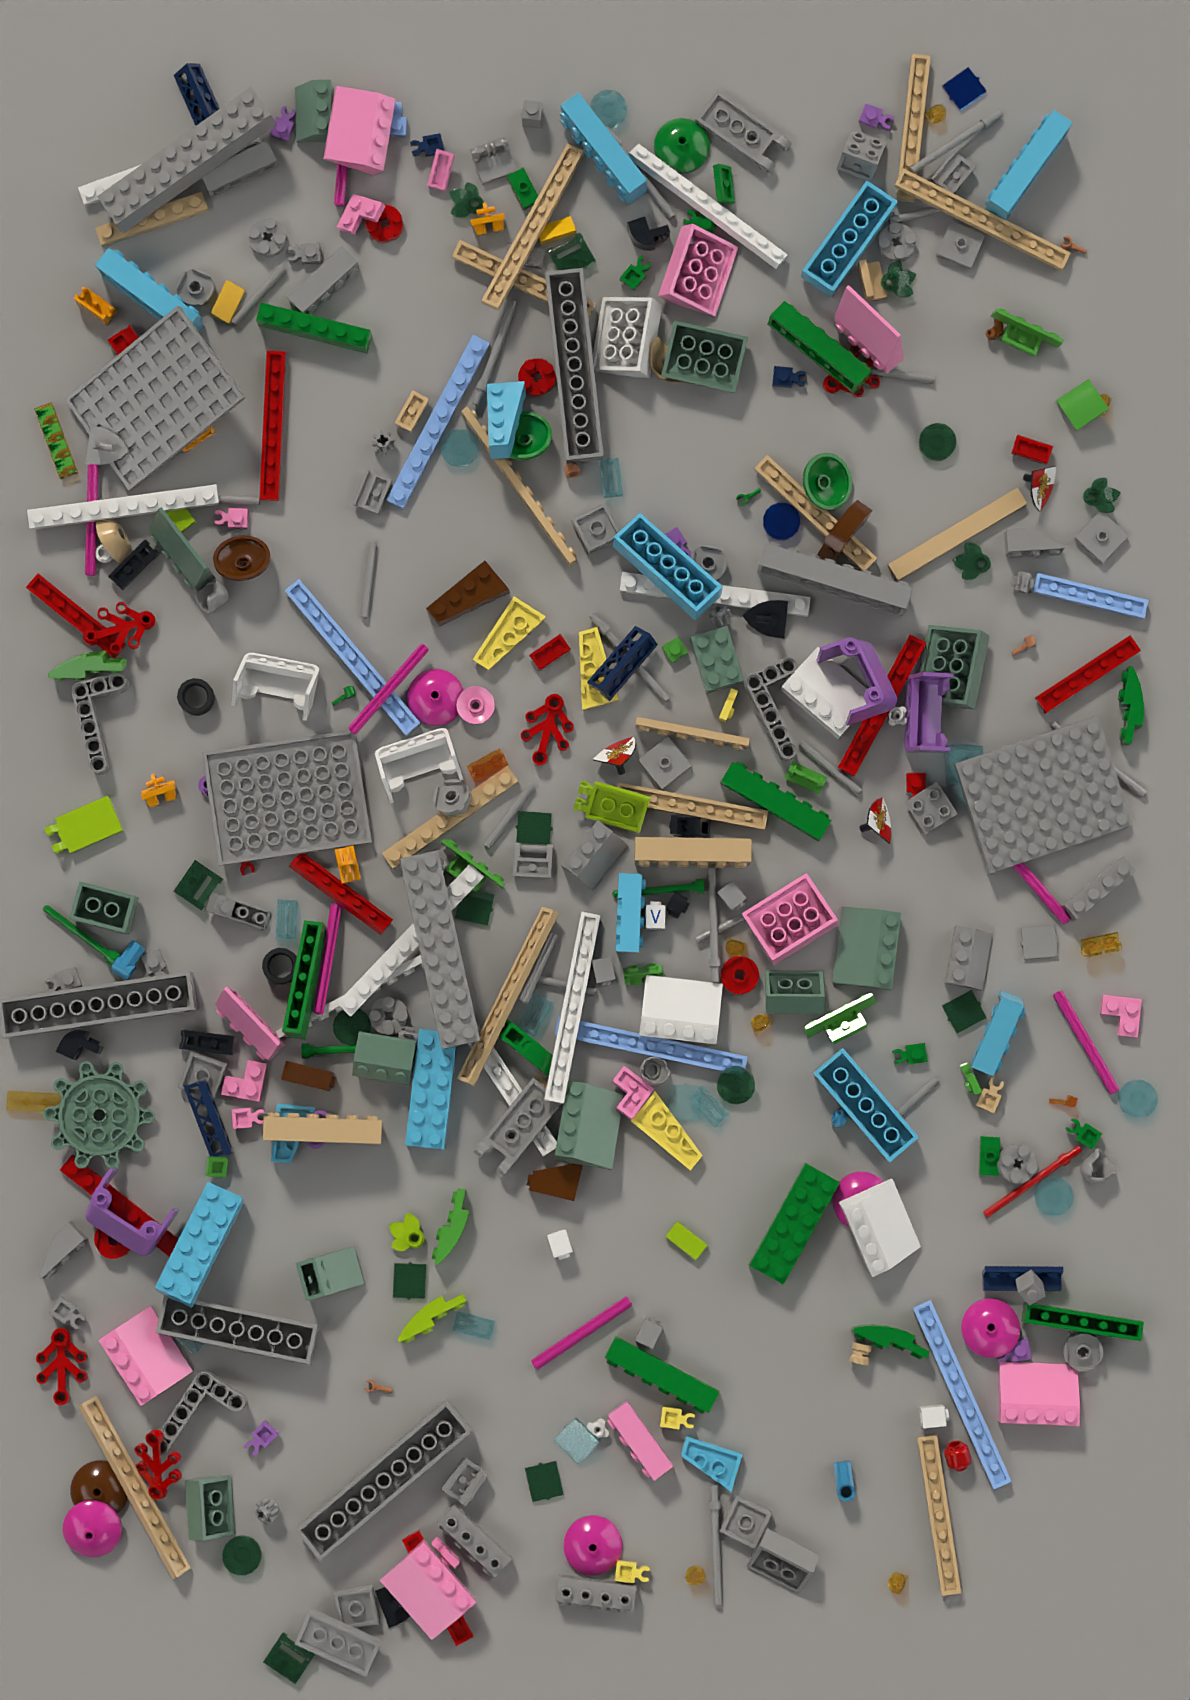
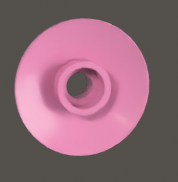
[457,686,495,724]

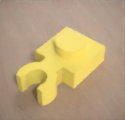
[719,688,738,723]
[660,1406,695,1429]
[615,1560,650,1583]

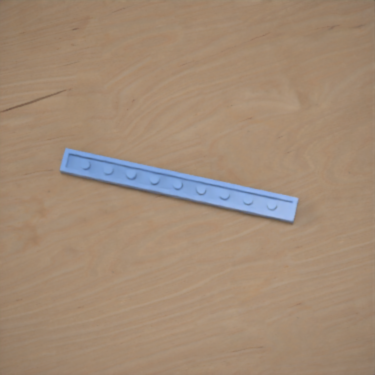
[386,335,490,509]
[284,579,421,736]
[555,1016,747,1076]
[912,1300,1012,1489]

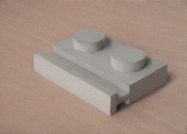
[930,150,975,194]
[353,469,393,515]

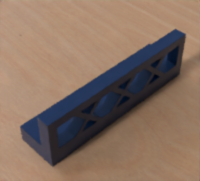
[173,63,220,126]
[587,626,658,701]
[184,1078,233,1157]
[982,1266,1063,1291]

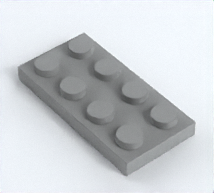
[295,1608,382,1677]

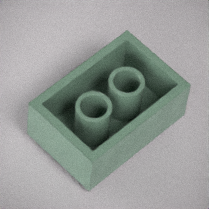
[690,626,744,694]
[69,882,139,935]

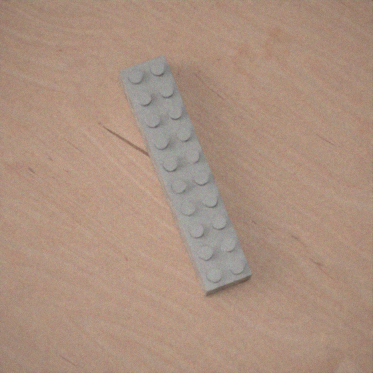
[97,87,277,234]
[545,268,604,464]
[400,850,480,1050]
[0,971,198,1039]
[295,1399,473,1561]

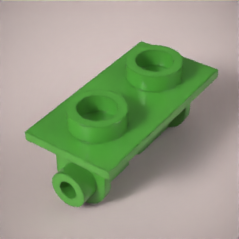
[785,761,827,794]
[623,963,663,986]

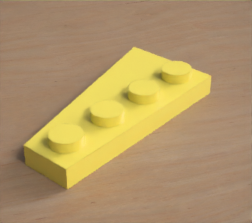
[473,596,546,671]
[579,627,619,711]
[631,1091,703,1171]

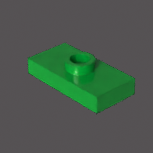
[507,167,538,210]
[979,1136,1000,1176]

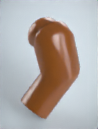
[986,319,1004,340]

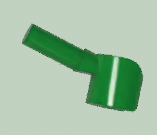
[736,488,761,506]
[331,685,356,706]

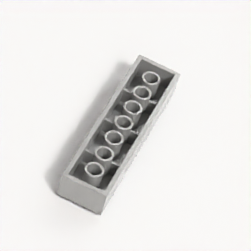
[757,542,913,616]
[155,1295,319,1366]

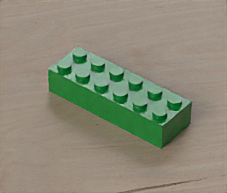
[748,1163,840,1285]

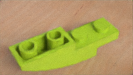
[398,1293,467,1344]

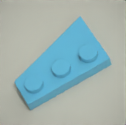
[271,1104,316,1163]
[681,1436,743,1492]

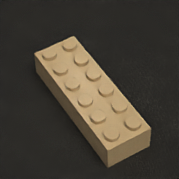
[635,837,751,869]
[262,1112,382,1144]

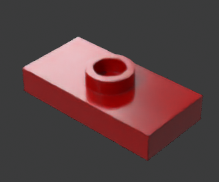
[1011,435,1053,465]
[529,634,571,671]

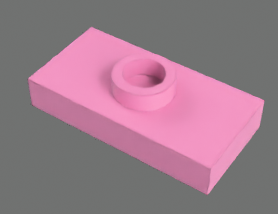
[427,149,455,191]

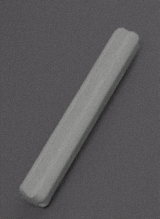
[519,932,557,1004]

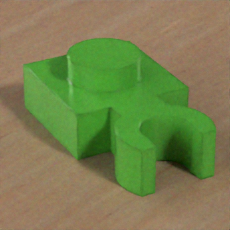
[959,1062,982,1095]

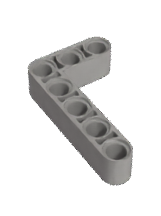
[745,657,797,761]
[71,673,129,775]
[151,1371,247,1456]

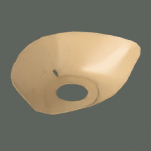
[650,337,684,383]
[96,519,131,565]

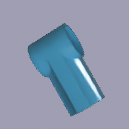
[110,940,146,980]
[833,1461,855,1501]

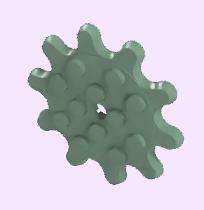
[43,1061,155,1168]

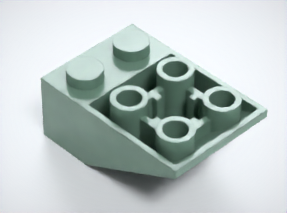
[296,1246,365,1301]

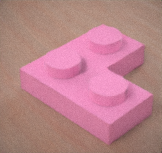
[337,194,385,235]
[1100,995,1142,1038]
[221,1060,267,1102]
[612,1066,654,1120]

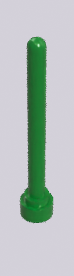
[612,878,705,898]
[43,905,121,966]
[301,1043,356,1059]

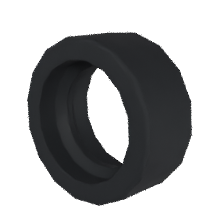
[177,678,215,716]
[262,948,297,985]

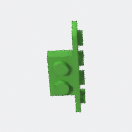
[990,308,1064,357]
[441,839,505,893]
[804,992,876,1045]

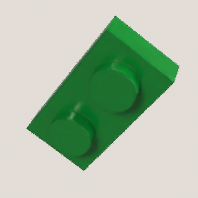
[713,163,735,205]

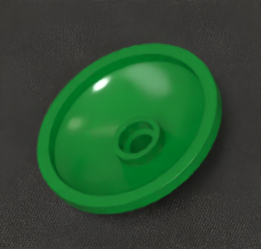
[654,118,710,174]
[510,411,552,460]
[803,453,852,510]

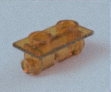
[466,748,509,783]

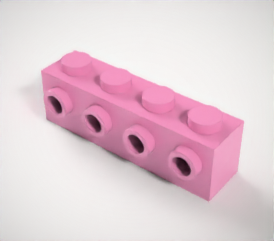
[607,1400,673,1481]

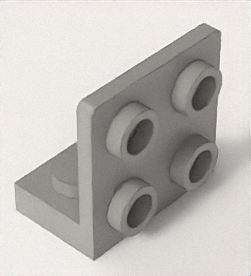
[837,130,886,182]

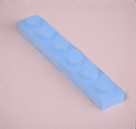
[1032,573,1149,619]

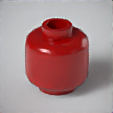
[944,1440,972,1472]

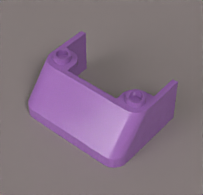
[816,638,897,726]
[904,672,953,753]
[85,1168,179,1256]

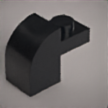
[627,216,670,251]
[669,815,711,838]
[56,1030,104,1060]

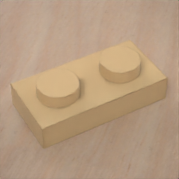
[394,390,430,433]

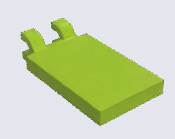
[573,780,650,833]
[44,796,124,854]

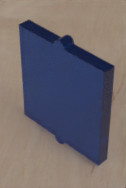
[942,67,987,110]

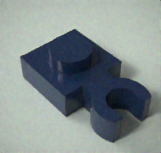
[410,133,444,157]
[772,366,806,388]

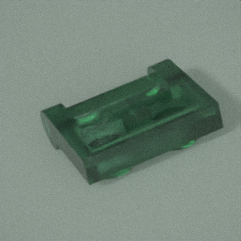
[547,232,596,271]
[173,860,223,911]
[263,1632,315,1684]

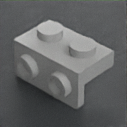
[442,1456,488,1507]

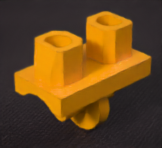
[470,202,505,235]
[141,773,176,808]
[335,845,361,884]

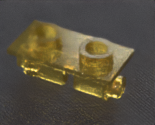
[1080,932,1122,958]

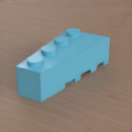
[487,381,526,459]
[616,873,646,952]
[971,990,1025,1076]

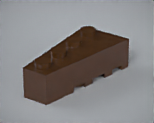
[426,560,510,627]

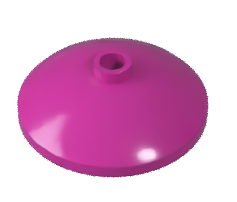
[407,669,463,726]
[832,1172,883,1227]
[961,1299,1020,1358]
[62,1500,122,1557]
[563,1515,622,1576]

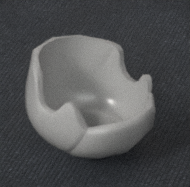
[639,1056,670,1086]

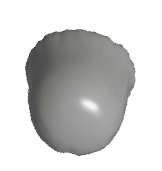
[195,581,229,614]
[1080,1148,1116,1184]

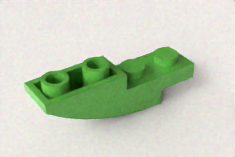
[48,651,127,681]
[432,1188,470,1265]

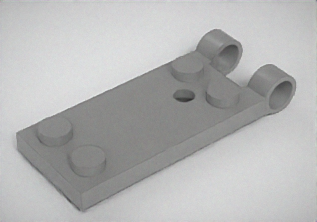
[696,90,792,174]
[473,1078,561,1176]

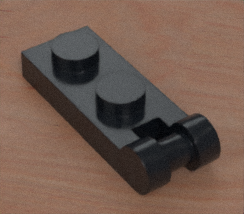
[108,539,160,591]
[179,1030,235,1055]

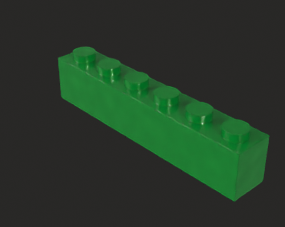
[767,301,872,394]
[256,302,372,354]
[720,762,832,842]
[282,920,327,1040]
[1021,1302,1144,1341]
[605,1335,719,1414]

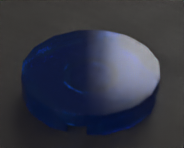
[763,503,800,541]

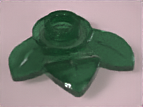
[449,182,484,218]
[881,261,916,297]
[1083,478,1121,513]
[953,542,991,580]

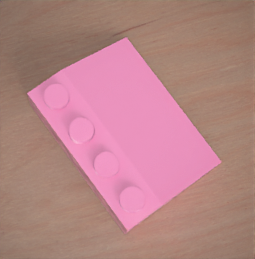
[323,86,395,176]
[658,223,739,317]
[834,285,903,374]
[741,873,839,966]
[215,987,287,1061]
[98,1306,193,1406]
[998,1361,1080,1426]
[380,1540,476,1640]

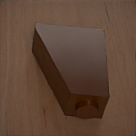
[281,1061,337,1091]
[526,1164,583,1201]

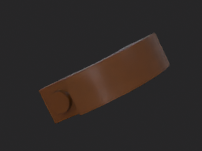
[817,500,873,562]

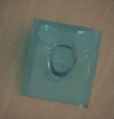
[944,744,983,786]

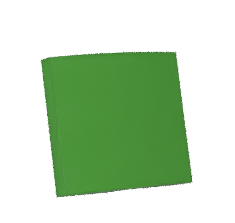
[1056,379,1109,431]

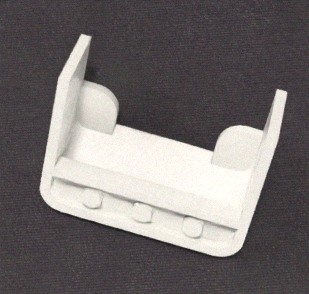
[231,653,319,720]
[375,728,464,804]

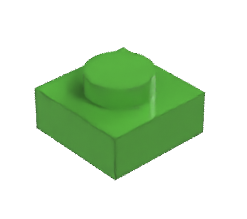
[662,637,688,663]
[205,1156,228,1178]

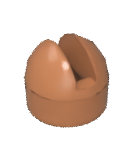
[564,462,581,478]

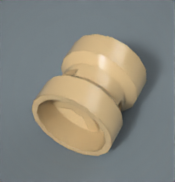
[849,1342,872,1365]

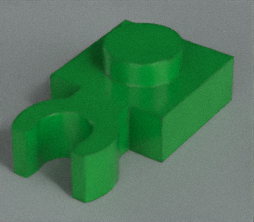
[683,210,717,234]
[619,256,651,291]
[892,1043,928,1065]
[1065,1118,1103,1150]

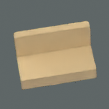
[857,259,887,302]

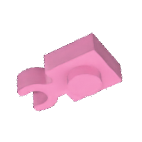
[215,508,248,529]
[231,1108,266,1129]
[431,1536,461,1568]

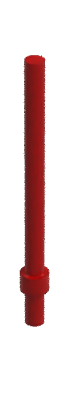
[983,1145,1082,1218]

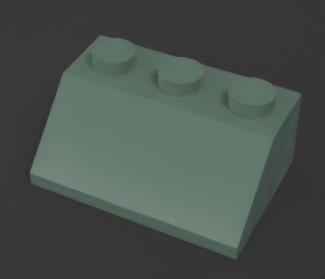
[295,79,333,143]
[765,970,825,1014]
[352,1031,416,1085]
[185,1475,235,1541]

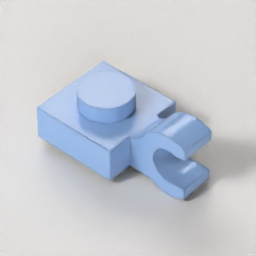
[389,102,407,137]

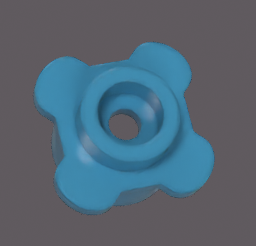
[831,1108,848,1128]

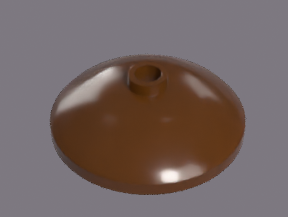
[213,535,271,581]
[70,1460,128,1514]

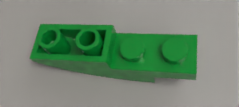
[1118,666,1144,746]
[498,1019,553,1076]
[851,1324,930,1360]

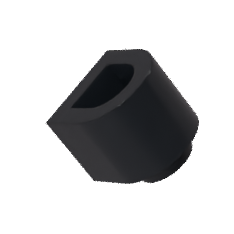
[665,892,690,919]

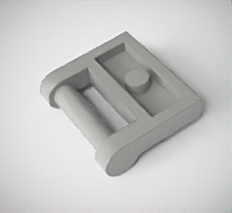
[513,842,553,879]

